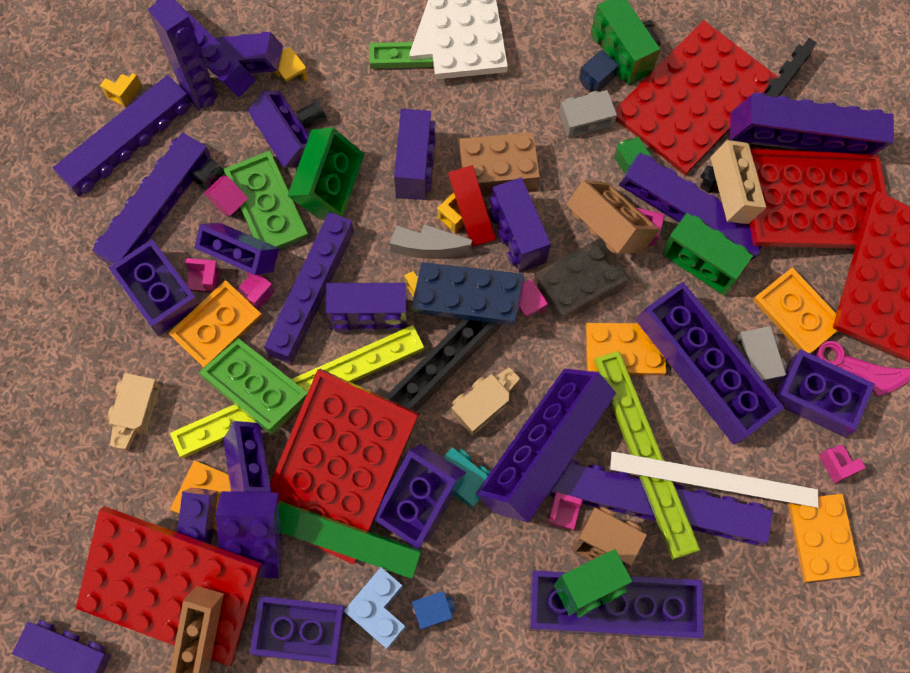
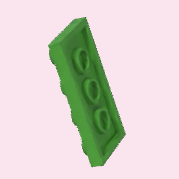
[224,150,309,250]
[199,338,308,435]

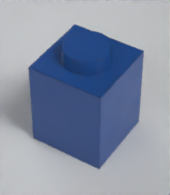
[412,591,456,631]

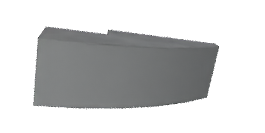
[390,224,472,259]

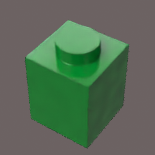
[614,137,652,174]

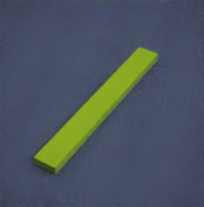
[594,351,700,560]

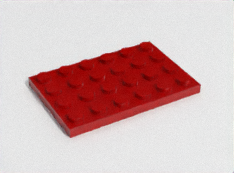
[615,20,778,176]
[750,149,887,249]
[832,190,910,363]
[270,369,420,565]
[76,506,262,667]

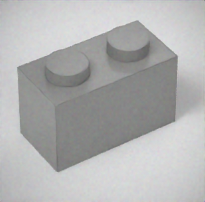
[559,90,617,138]
[735,326,787,385]

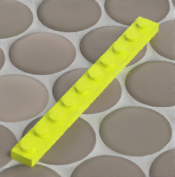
[170,325,424,459]

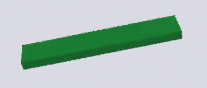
[279,501,422,579]

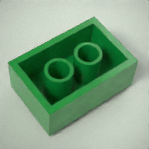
[591,0,660,86]
[287,127,365,220]
[661,213,753,297]
[554,549,632,618]

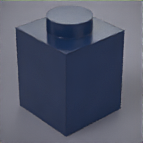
[579,49,619,91]

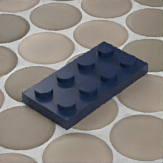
[411,262,525,326]

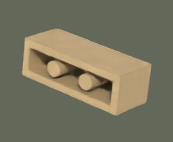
[711,140,766,224]

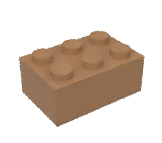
[459,132,540,194]
[566,180,660,254]
[571,507,646,570]

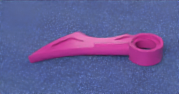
[815,341,910,396]

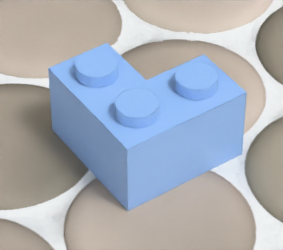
[344,567,406,650]

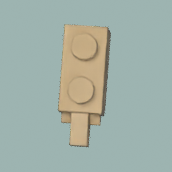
[451,368,520,437]
[108,373,161,451]

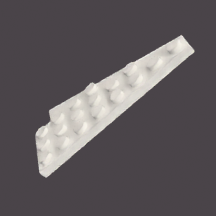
[410,0,508,79]

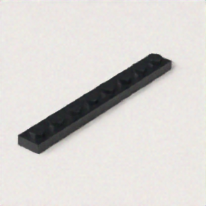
[700,38,817,193]

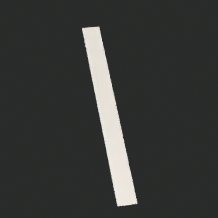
[610,452,818,508]

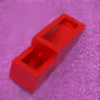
[448,165,496,247]

